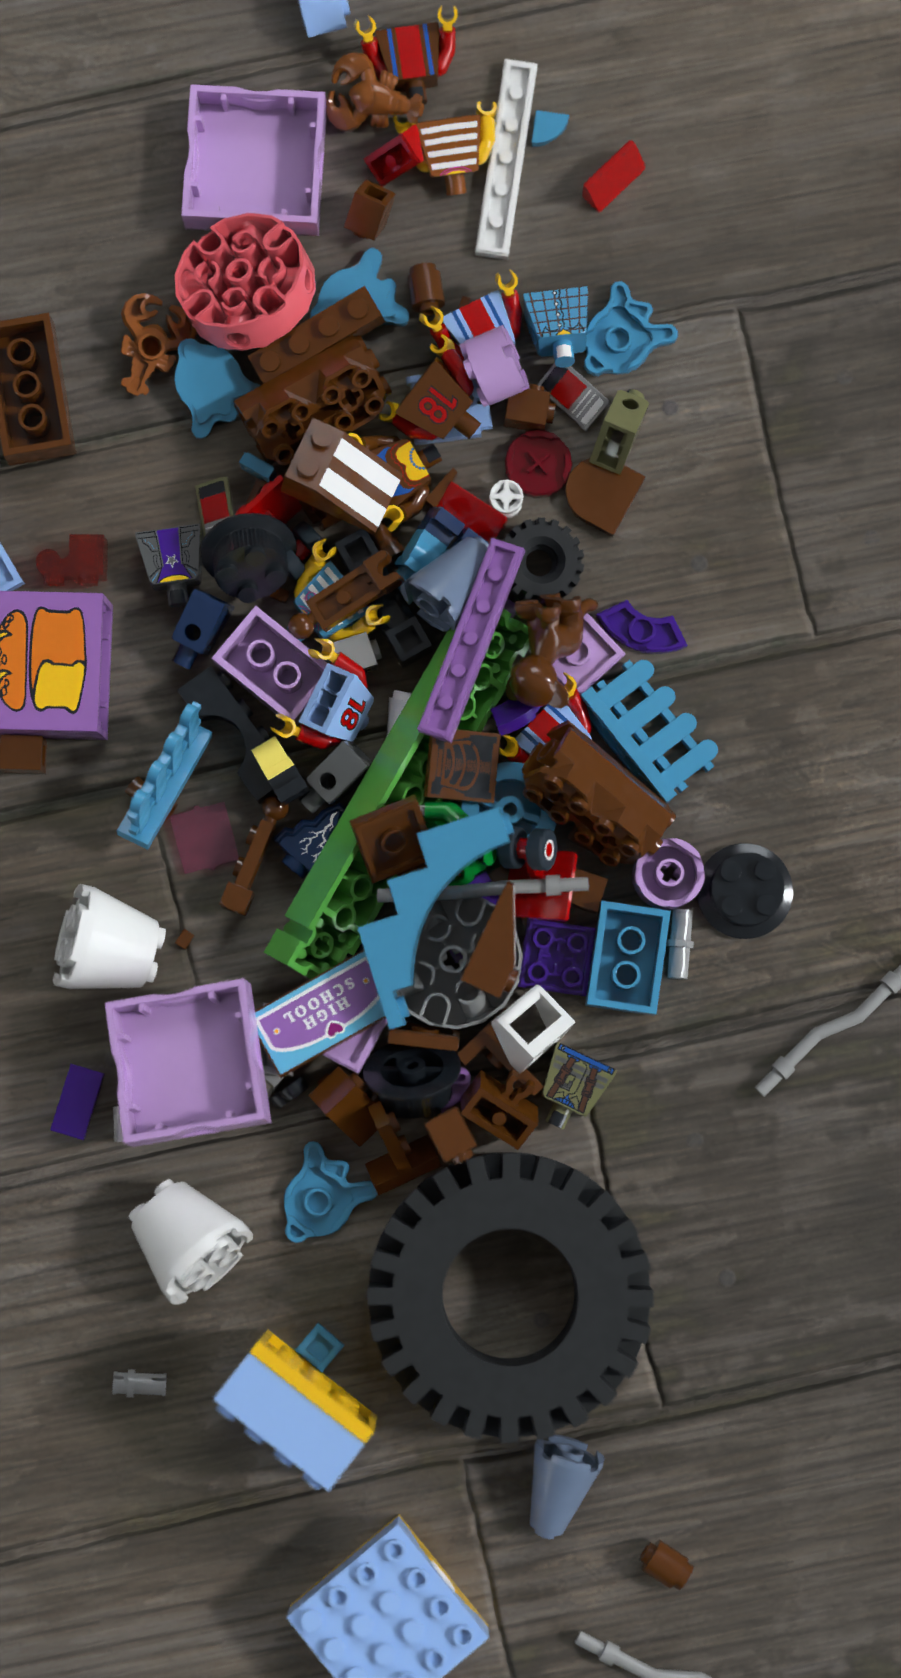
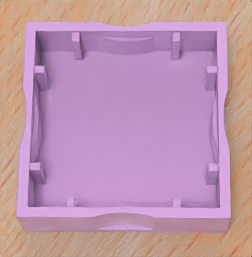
[181,84,326,236]
[105,978,271,1147]

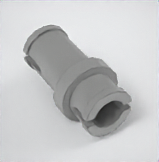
[113,1369,167,1398]

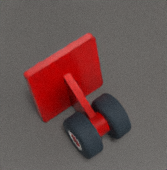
[235,475,330,581]
[497,827,578,921]

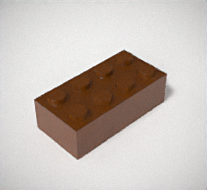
[0,313,77,466]

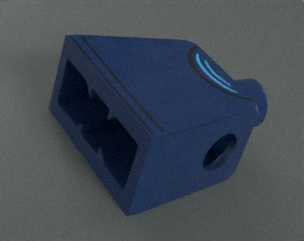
[172,589,235,670]

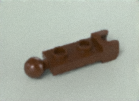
[288,550,405,639]
[219,794,289,916]

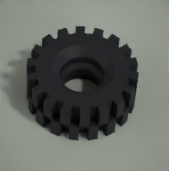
[502,518,584,604]

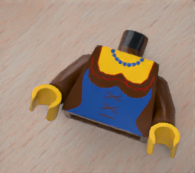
[348,433,442,532]

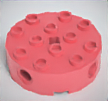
[175,213,316,351]

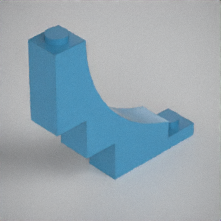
[358,807,515,1029]

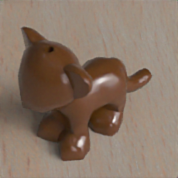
[506,593,598,709]

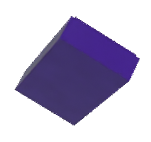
[50,1064,105,1140]

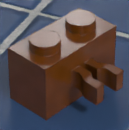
[308,1066,379,1147]
[460,1069,538,1150]

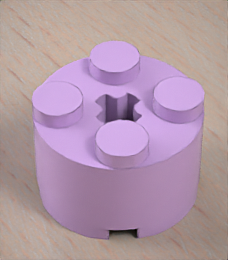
[459,325,529,407]
[632,838,704,910]

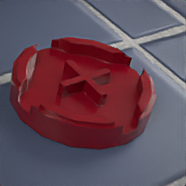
[504,430,572,498]

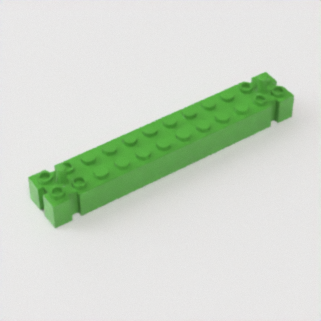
[264,608,530,980]

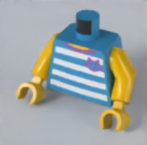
[287,538,390,642]

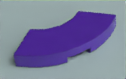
[596,600,688,654]
[491,699,547,736]

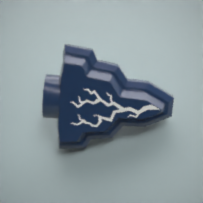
[272,803,346,879]

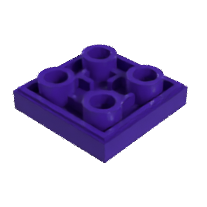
[517,918,596,996]

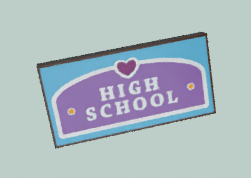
[255,950,386,1078]

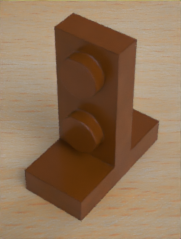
[458,1007,544,1096]
[365,1101,442,1196]

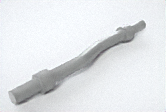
[377,875,589,903]
[754,964,901,1097]
[575,1631,713,1678]

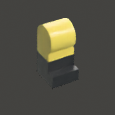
[251,736,309,806]

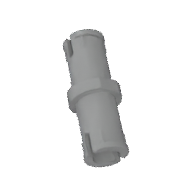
[666,909,694,980]

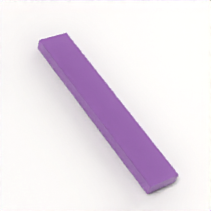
[417,538,525,743]

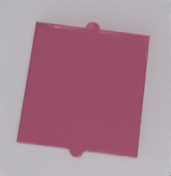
[170,802,239,874]

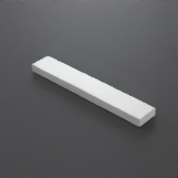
[475,59,538,260]

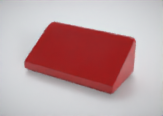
[363,124,424,187]
[582,140,645,212]
[437,481,508,543]

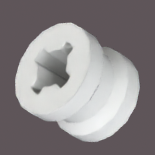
[489,479,523,519]

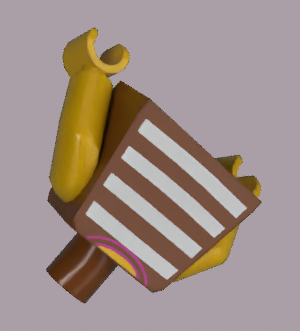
[393,101,497,196]

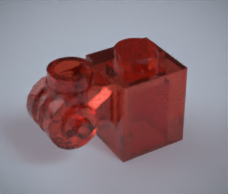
[36,534,108,587]

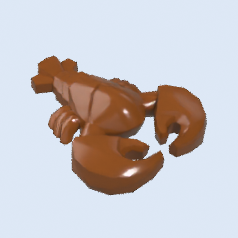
[326,51,425,132]
[121,293,197,396]

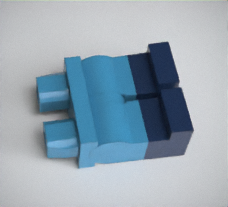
[394,507,489,591]

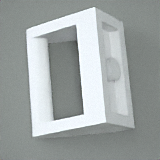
[491,985,575,1074]

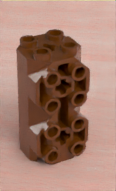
[234,335,392,465]
[521,720,676,867]

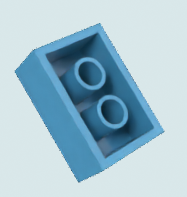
[585,901,671,1016]

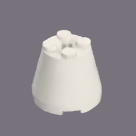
[53,884,166,989]
[129,1179,253,1305]

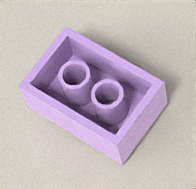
[212,605,327,725]

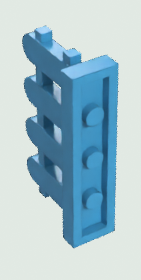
[580,660,718,804]
[117,701,212,850]

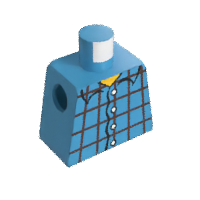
[523,286,588,368]

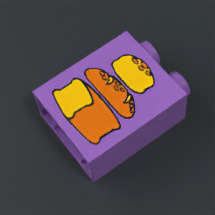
[0,591,113,740]

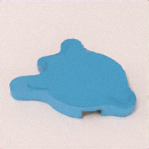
[310,248,409,333]
[584,281,678,376]
[175,339,261,439]
[284,1141,377,1243]

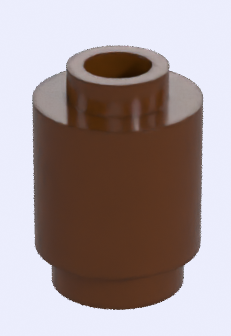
[407,262,445,316]
[639,1539,694,1591]

